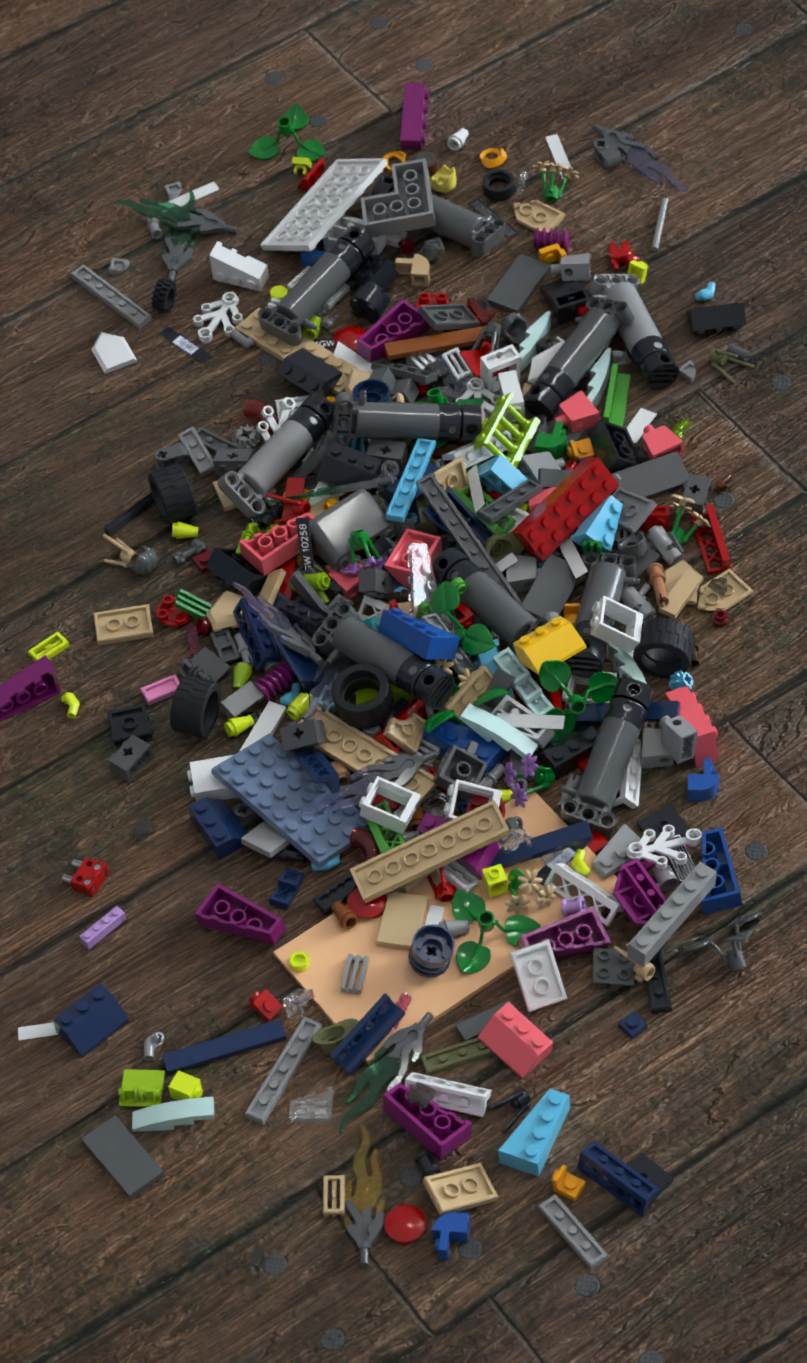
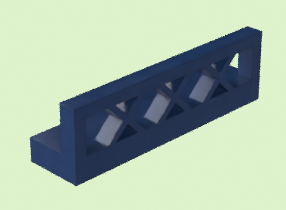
[233,597,282,671]
[294,747,340,794]
[330,993,406,1075]
[577,1141,660,1217]

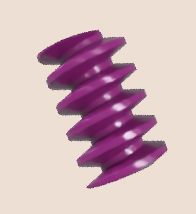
[534,227,570,251]
[253,662,294,701]

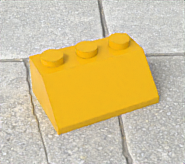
[513,616,587,675]

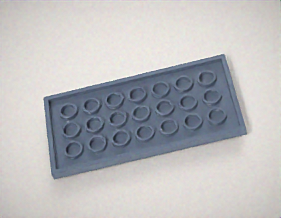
[211,733,372,868]

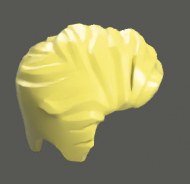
[430,165,457,193]

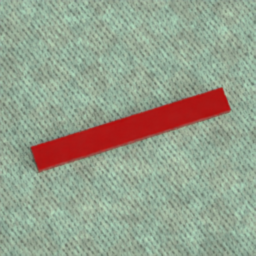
[276,477,306,600]

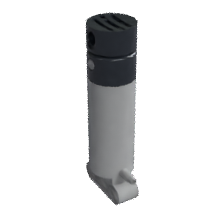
[588,274,680,390]
[218,393,334,518]

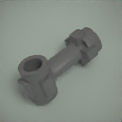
[172,539,207,565]

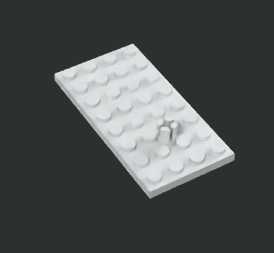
[260,158,388,251]

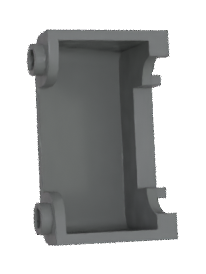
[309,489,396,572]

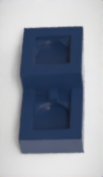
[269,868,304,910]

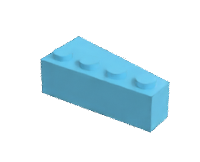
[498,1089,570,1177]

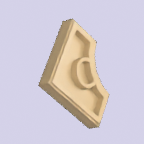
[383,712,425,755]

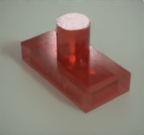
[467,298,495,327]

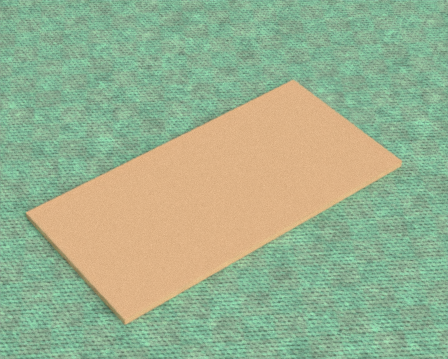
[274,788,617,1065]

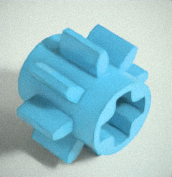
[669,670,693,690]

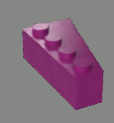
[400,83,429,150]
[0,655,61,722]
[417,813,500,880]
[194,883,286,945]
[383,1083,472,1161]

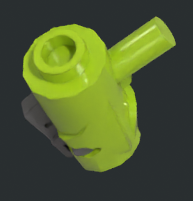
[289,568,330,604]

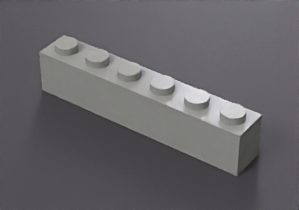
[627,862,717,967]

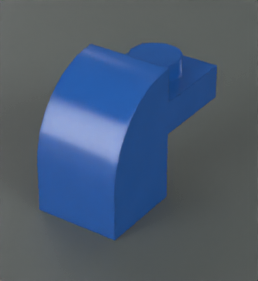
[688,758,720,802]
[432,1212,470,1261]

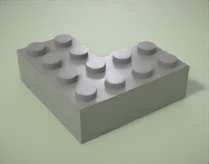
[361,158,436,237]

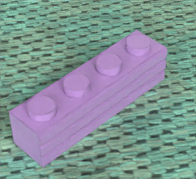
[79,906,126,950]

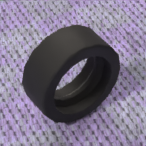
[482,169,515,201]

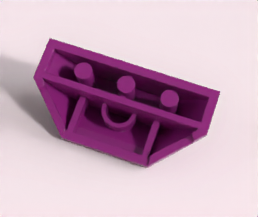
[613,858,667,926]

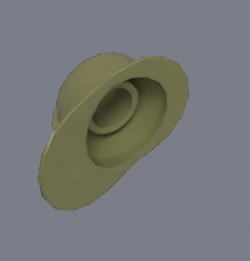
[483,532,524,564]
[312,1018,359,1055]

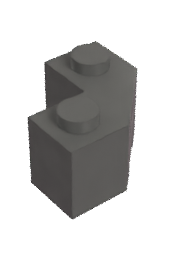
[369,367,419,403]

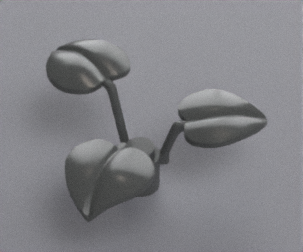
[677,913,762,971]

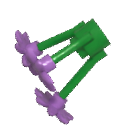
[341,529,389,575]
[503,753,555,808]

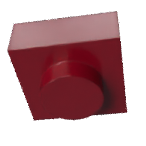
[192,549,212,574]

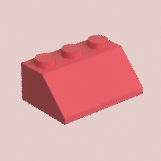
[384,529,442,589]
[478,1002,553,1079]

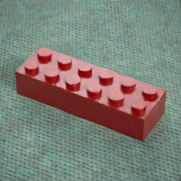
[512,456,619,561]

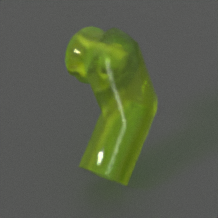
[672,419,691,439]

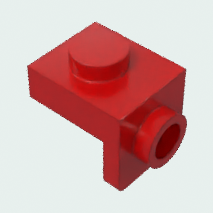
[454,601,475,630]
[247,989,283,1022]

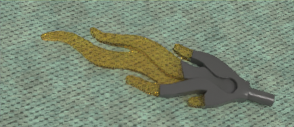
[344,1125,385,1267]

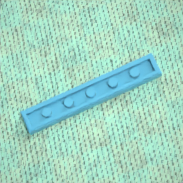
[385,438,436,523]

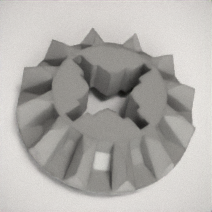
[232,424,261,449]

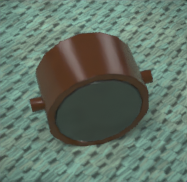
[413,150,439,178]

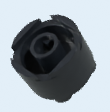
[349,282,390,324]

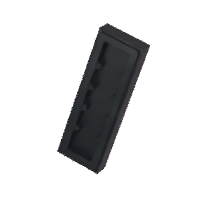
[313,872,357,915]

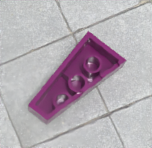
[356,299,429,363]
[517,907,611,957]

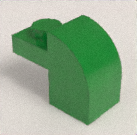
[534,421,567,459]

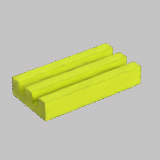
[27,631,70,661]

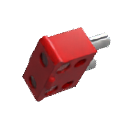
[62,857,109,898]

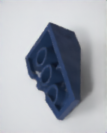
[422,488,493,546]

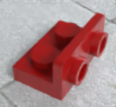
[638,506,670,532]

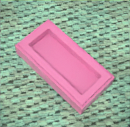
[140,674,179,706]

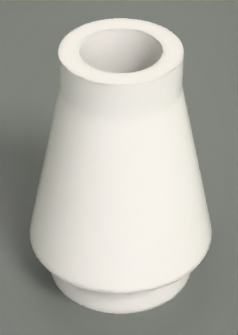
[447,128,469,151]

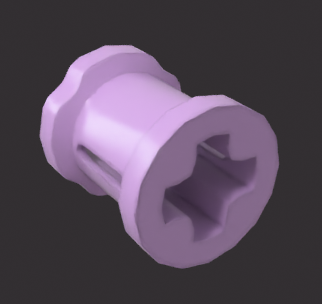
[561,897,586,917]

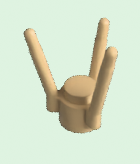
[103,534,139,568]
[614,943,655,983]

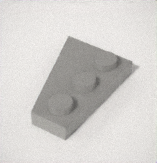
[592,823,648,879]

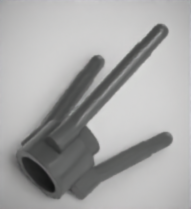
[471,322,501,353]

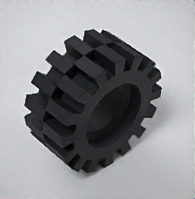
[151,279,177,313]

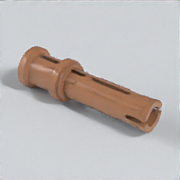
[647,562,669,607]

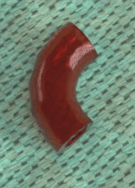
[243,399,277,435]
[350,828,381,861]

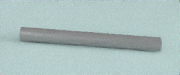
[651,198,668,252]

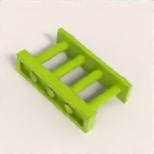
[473,392,541,468]

